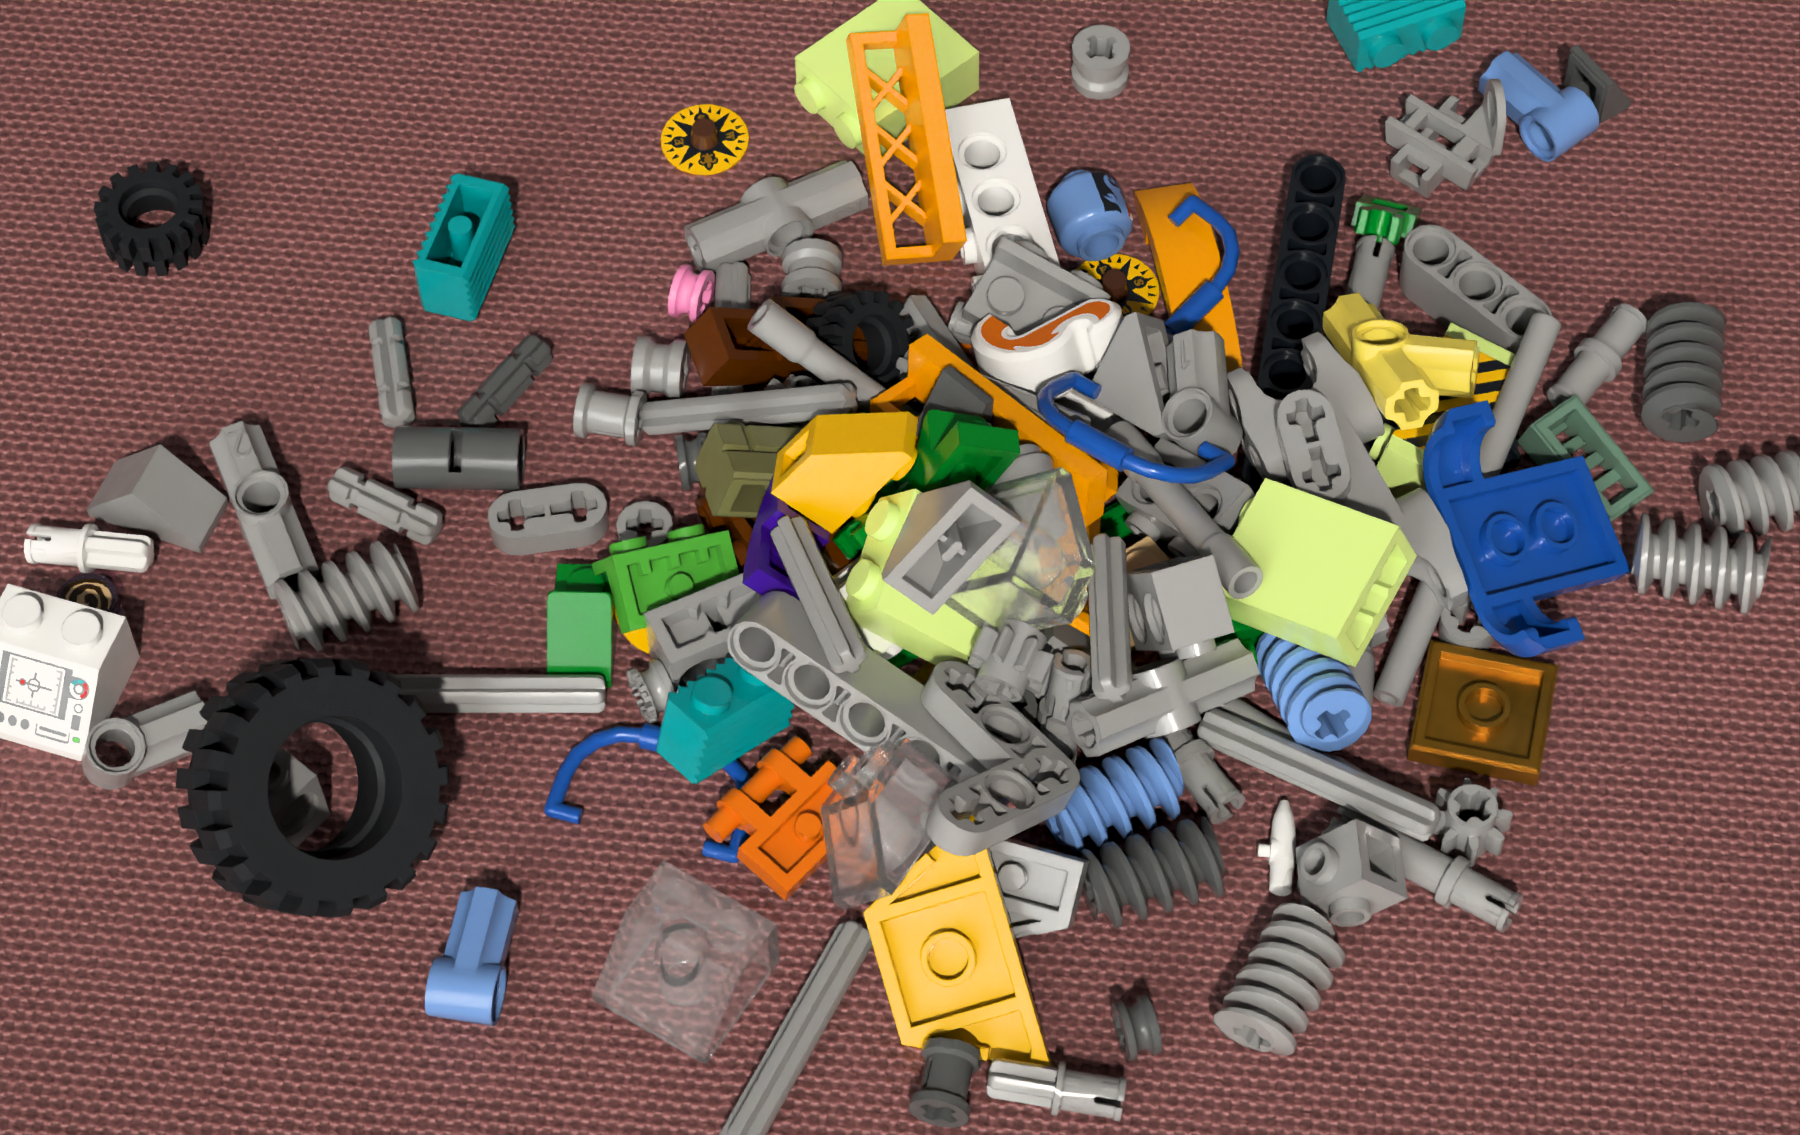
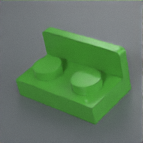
[592,524,739,634]

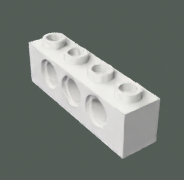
[945,98,1060,293]

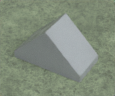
[1084,312,1175,442]
[87,444,229,553]
[881,480,1021,615]

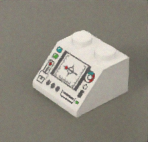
[0,584,140,761]

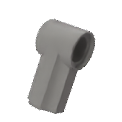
[1161,329,1242,462]
[81,690,207,790]

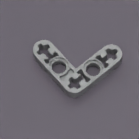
[920,660,1080,857]

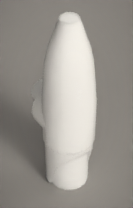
[1257,800,1296,896]

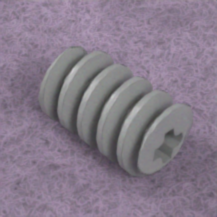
[1699,450,1800,541]
[1630,512,1772,615]
[273,541,419,652]
[1213,903,1346,1056]

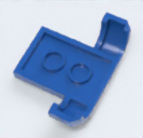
[1423,400,1631,657]

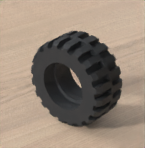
[176,658,450,918]

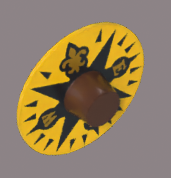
[661,104,749,175]
[1076,254,1159,319]

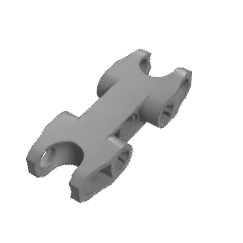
[1227,332,1468,648]

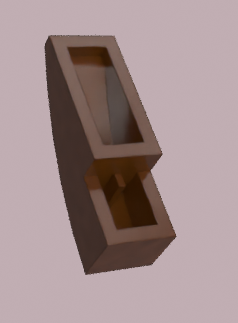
[684,296,868,386]

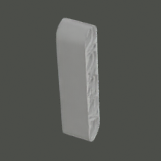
[727,591,1010,806]

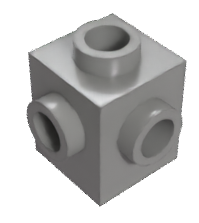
[1295,818,1408,927]

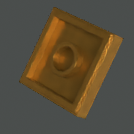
[1407,640,1559,786]

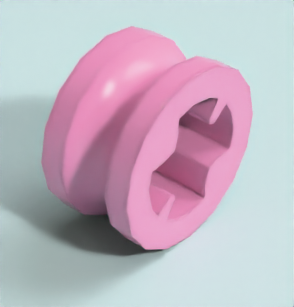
[667,264,715,323]

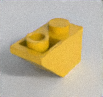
[771,412,918,534]

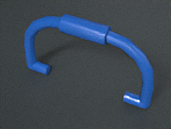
[1164,195,1240,335]
[1037,372,1235,484]
[544,723,750,863]

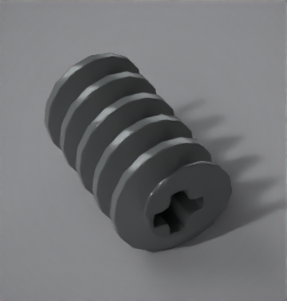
[1641,302,1726,443]
[1076,816,1225,929]

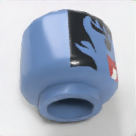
[1047,170,1133,261]

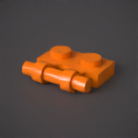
[703,736,877,901]

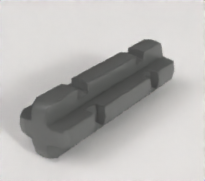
[457,335,553,428]

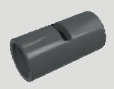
[392,426,525,491]

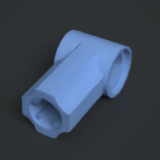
[1478,50,1599,162]
[425,886,519,1026]

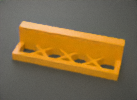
[846,13,967,266]
[870,333,1108,553]

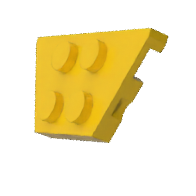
[863,814,1053,1067]

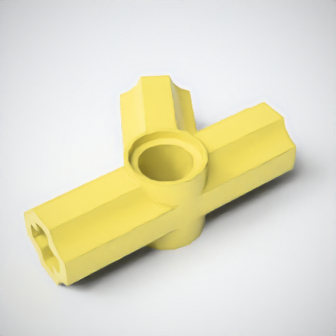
[1323,293,1479,430]

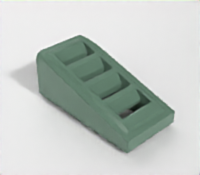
[1518,394,1655,523]

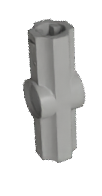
[684,160,869,272]
[209,421,322,599]
[1066,638,1259,757]

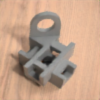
[1385,78,1506,198]

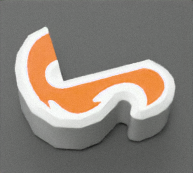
[971,299,1123,401]

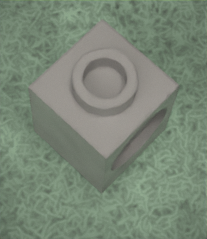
[268,747,331,847]

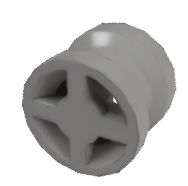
[1071,25,1131,100]
[781,238,842,299]
[631,335,690,400]

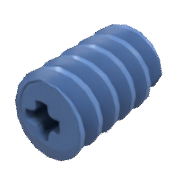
[1255,632,1372,753]
[1044,737,1184,857]

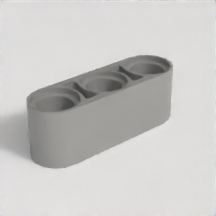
[1398,225,1553,354]

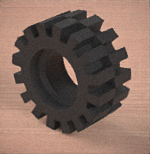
[94,162,210,277]
[805,290,918,389]

